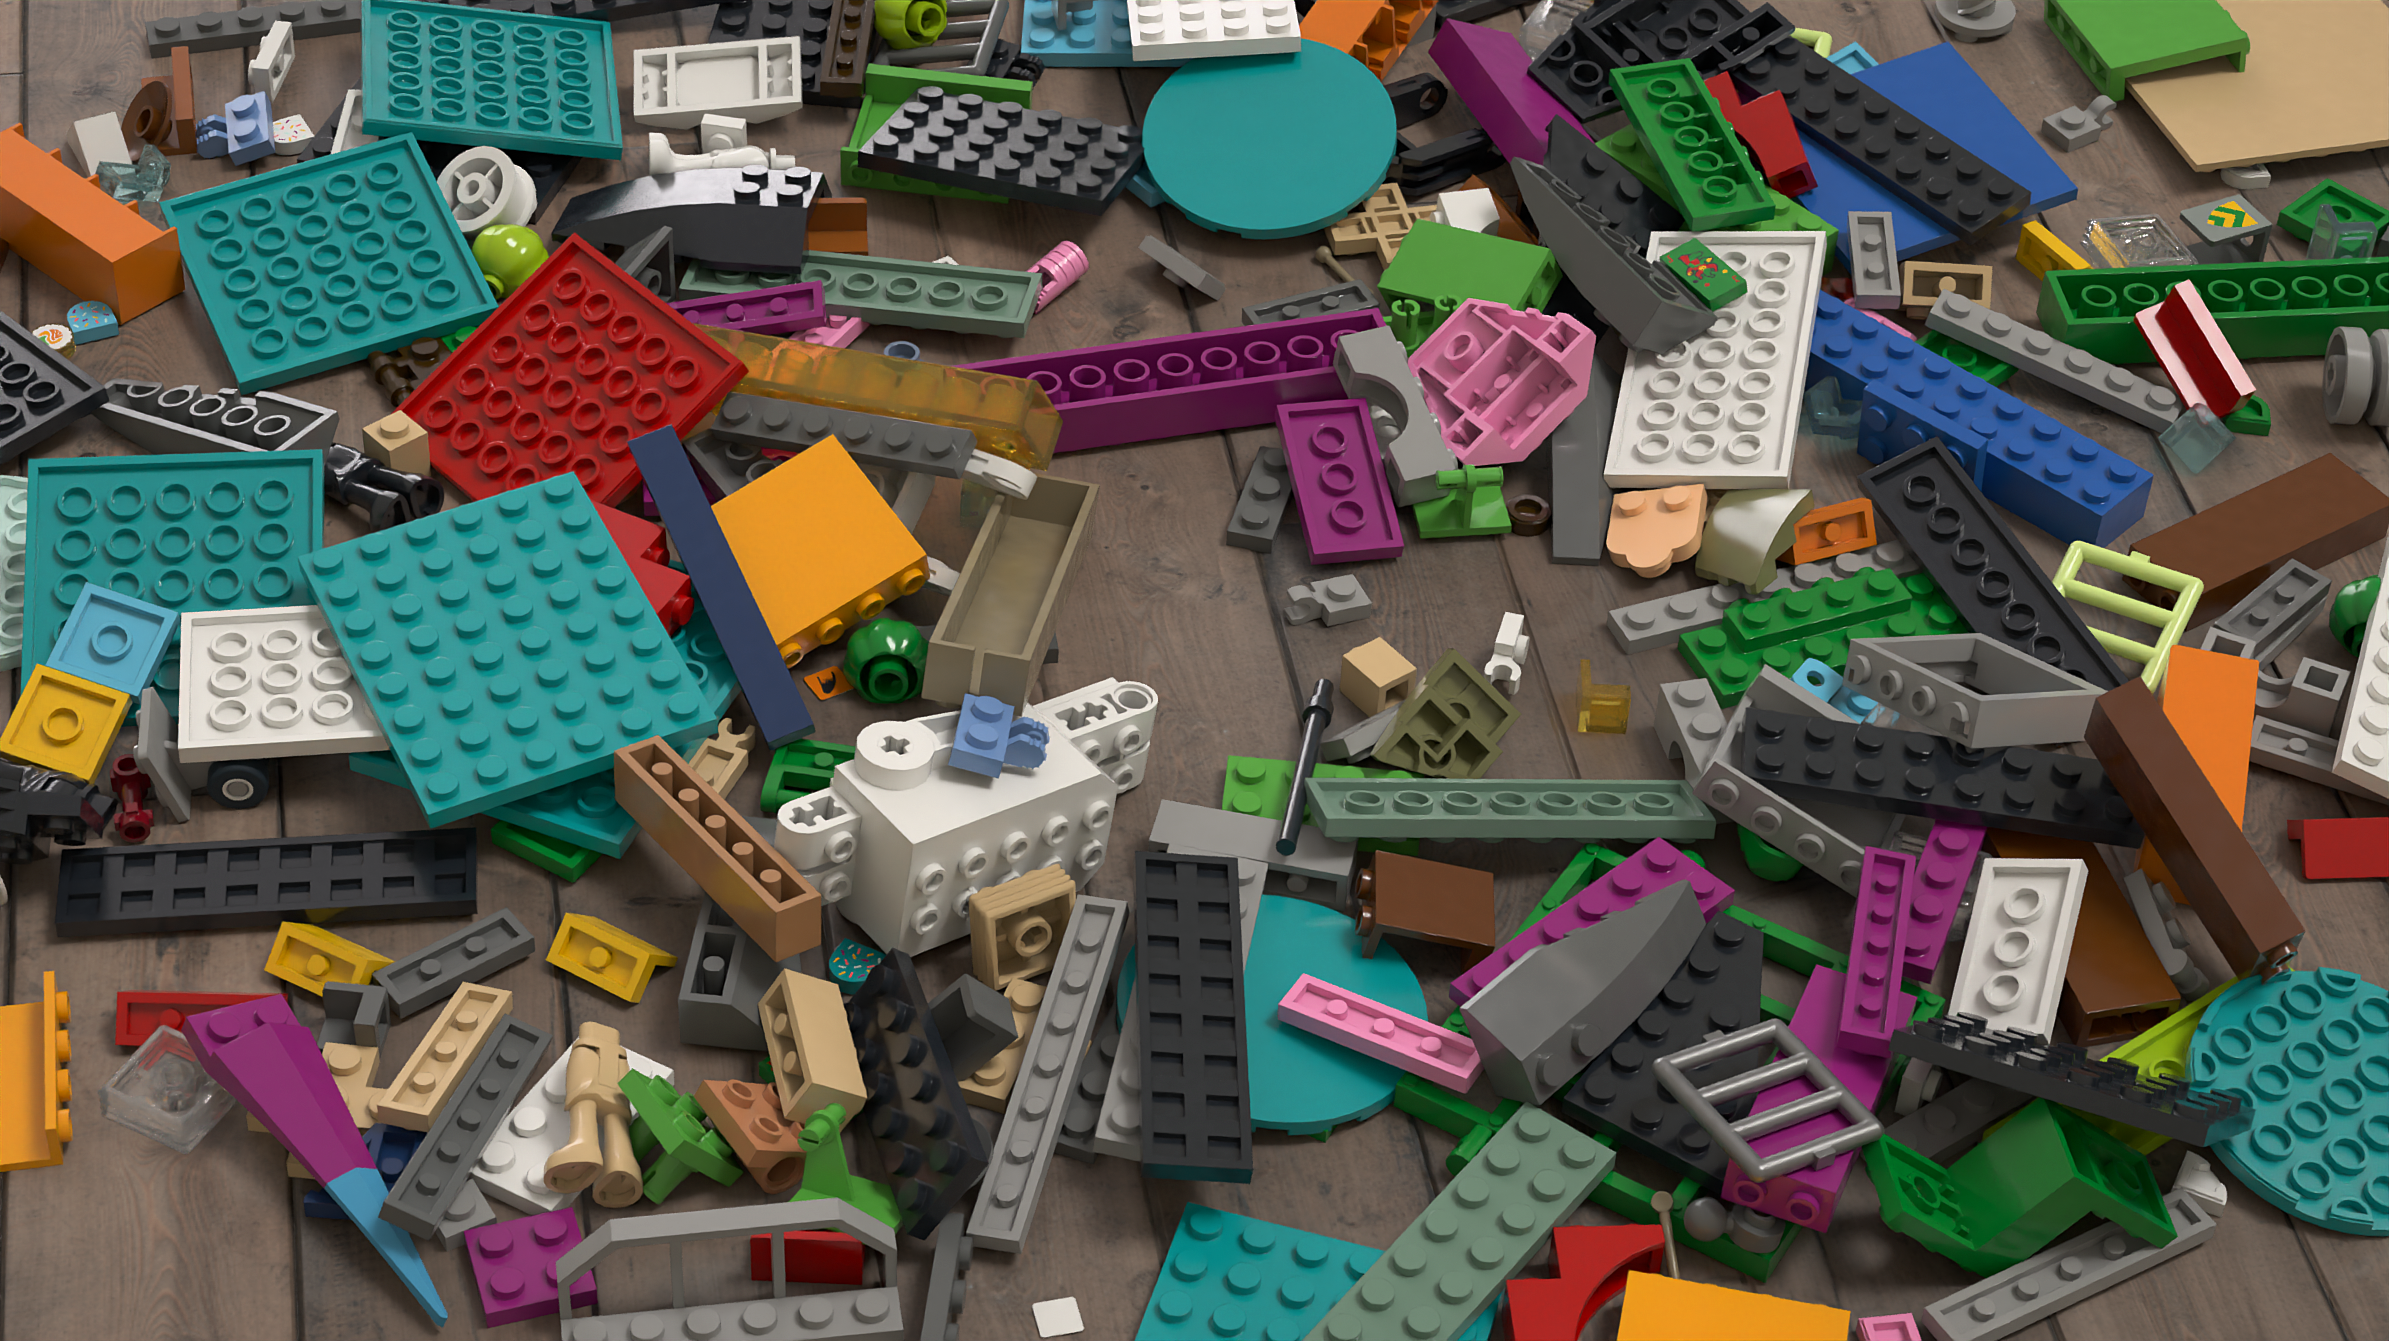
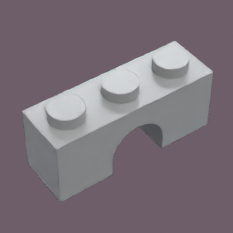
[2201,627,2350,737]
[1654,678,1734,824]

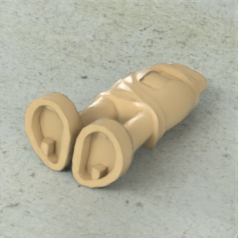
[544,1022,643,1208]

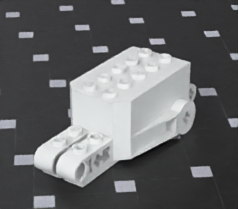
[774,677,1158,957]

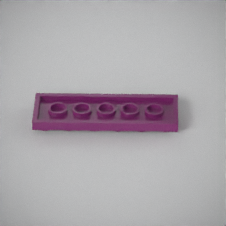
[1449,837,1735,1007]

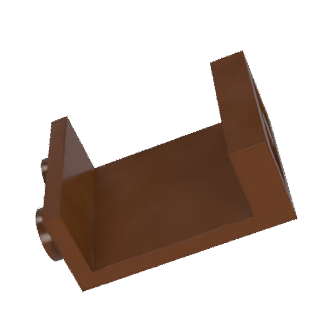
[1355,850,1496,975]

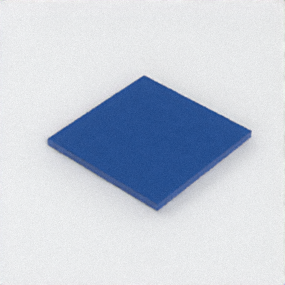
[1790,42,2078,275]

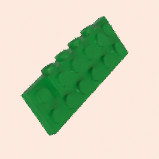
[1609,58,1776,232]
[1677,567,1969,709]

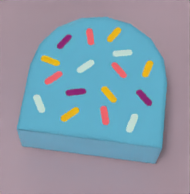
[67,301,119,345]

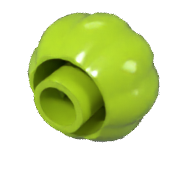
[874,0,947,49]
[471,224,549,300]

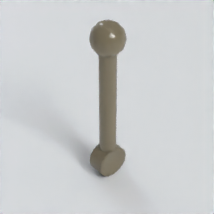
[1315,246,1374,295]
[1651,1191,1680,1279]

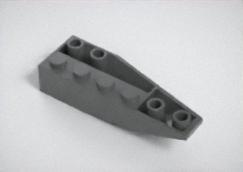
[678,816,802,1051]

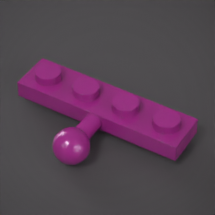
[667,280,827,385]

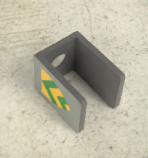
[2170,194,2273,265]

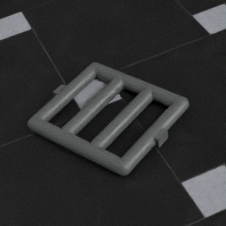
[873,0,1009,76]

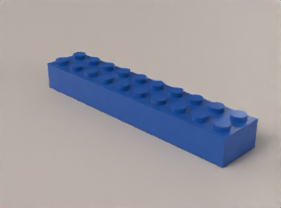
[1804,290,2154,548]

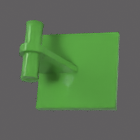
[1411,464,1511,538]
[788,1103,904,1245]

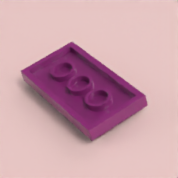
[1275,398,1404,565]

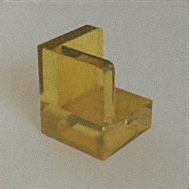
[1576,659,1631,734]

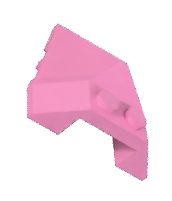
[1408,298,1596,466]

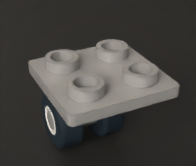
[133,687,270,823]

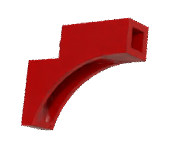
[1703,71,1818,199]
[591,500,695,637]
[1501,1224,1665,1341]

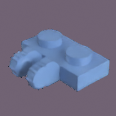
[196,91,276,166]
[948,693,1050,778]

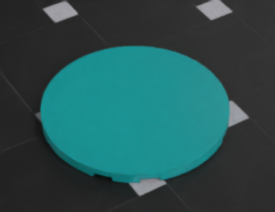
[1142,38,1397,239]
[1116,895,1428,1135]
[2185,967,2389,1236]

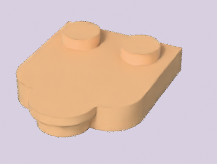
[1606,484,1708,578]

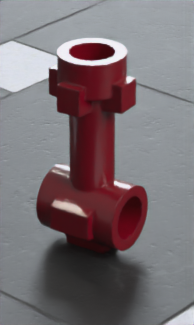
[110,754,154,843]

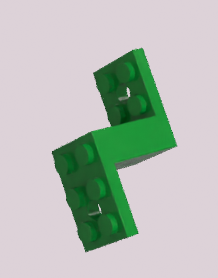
[1861,1097,2178,1278]

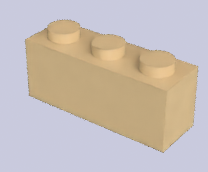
[758,968,867,1133]

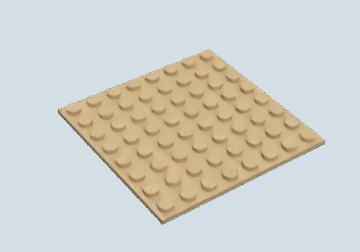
[2125,0,2389,172]

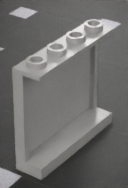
[1692,664,1906,898]

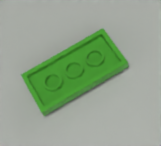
[1222,755,1424,856]

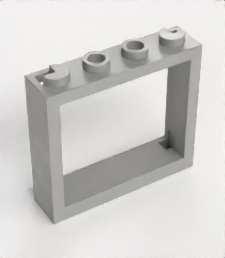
[1842,633,2108,748]

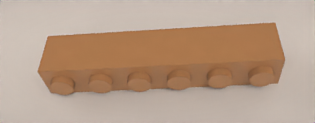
[614,735,821,962]

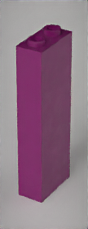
[1428,18,1597,165]
[1720,964,1917,1233]

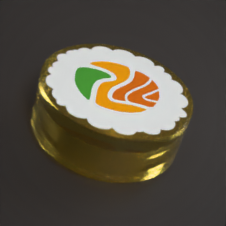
[31,323,76,359]

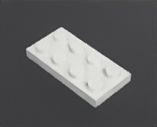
[1948,858,2088,1045]
[467,1037,674,1216]

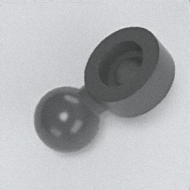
[1684,1197,1786,1253]

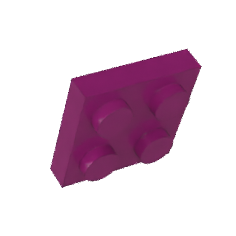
[464,1207,598,1328]

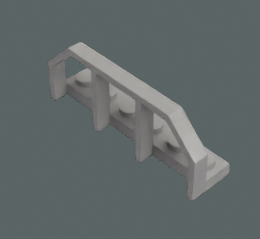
[556,1198,904,1341]

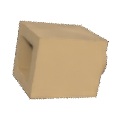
[362,410,431,477]
[1340,637,1417,717]

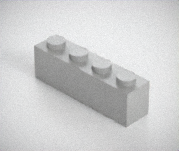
[1148,799,1359,912]

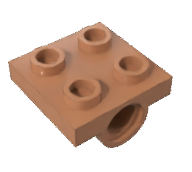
[693,1080,807,1194]

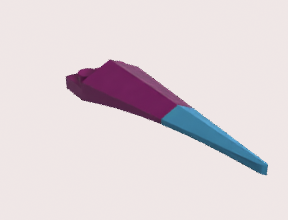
[181,994,448,1328]

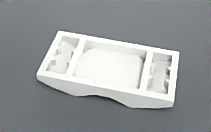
[634,36,802,130]

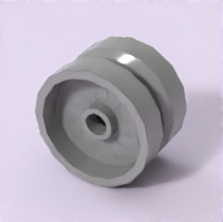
[2322,327,2389,427]

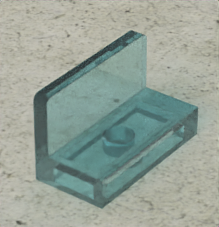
[2305,204,2378,260]

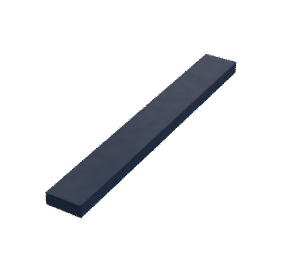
[627,424,816,751]

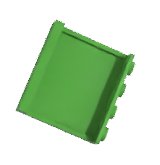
[2044,0,2250,102]
[840,63,1033,203]

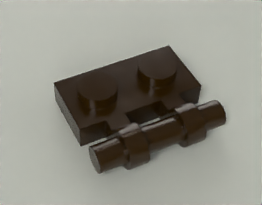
[367,337,452,407]

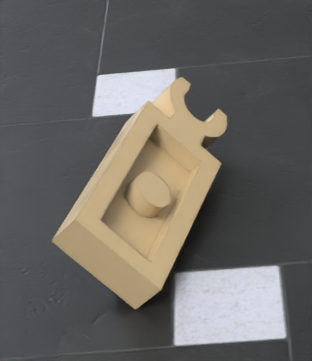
[688,718,756,800]

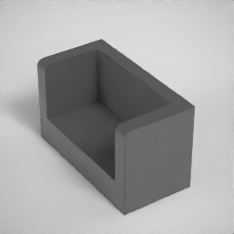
[928,973,1019,1082]

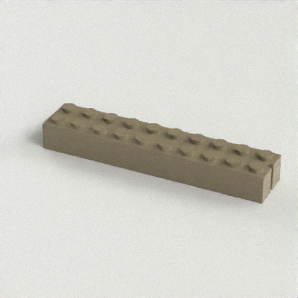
[921,472,1100,717]

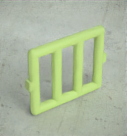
[2052,541,2204,695]

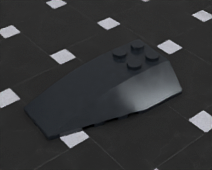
[1527,0,1795,124]
[551,164,832,274]

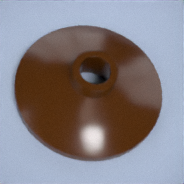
[121,81,173,163]

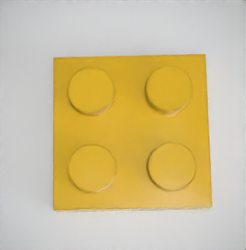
[0,663,133,784]

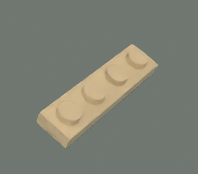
[377,982,513,1133]

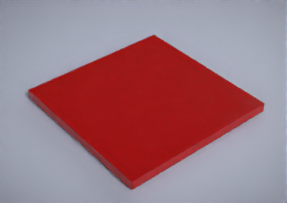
[390,232,749,508]

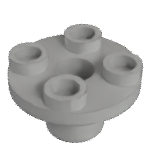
[1934,0,2016,42]

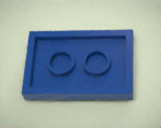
[1857,379,1988,491]

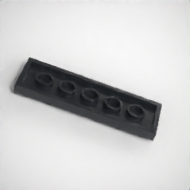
[843,947,989,1241]

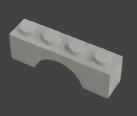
[1333,325,1458,508]

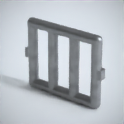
[1651,1019,1884,1183]

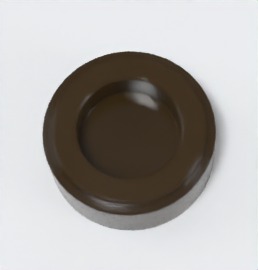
[1506,494,1551,537]

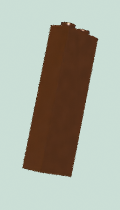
[2122,453,2389,632]
[2084,676,2306,985]
[1976,827,2181,1047]

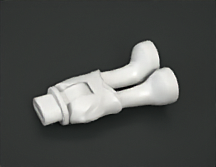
[649,133,795,176]

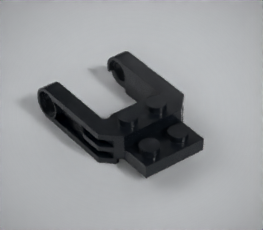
[1382,72,1507,196]
[0,777,104,865]

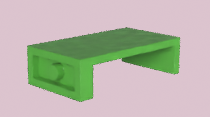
[1377,218,1563,313]

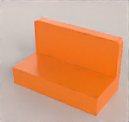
[1776,498,1877,565]

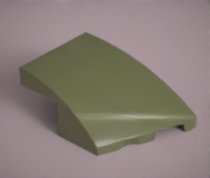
[1695,489,1815,595]
[1370,648,1521,779]

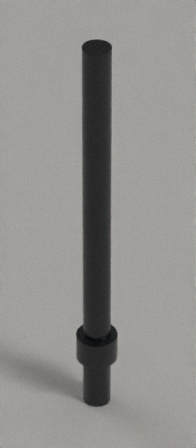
[1276,679,1334,856]

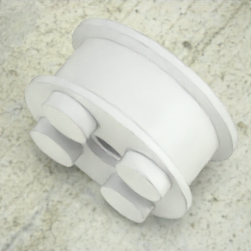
[437,146,537,248]

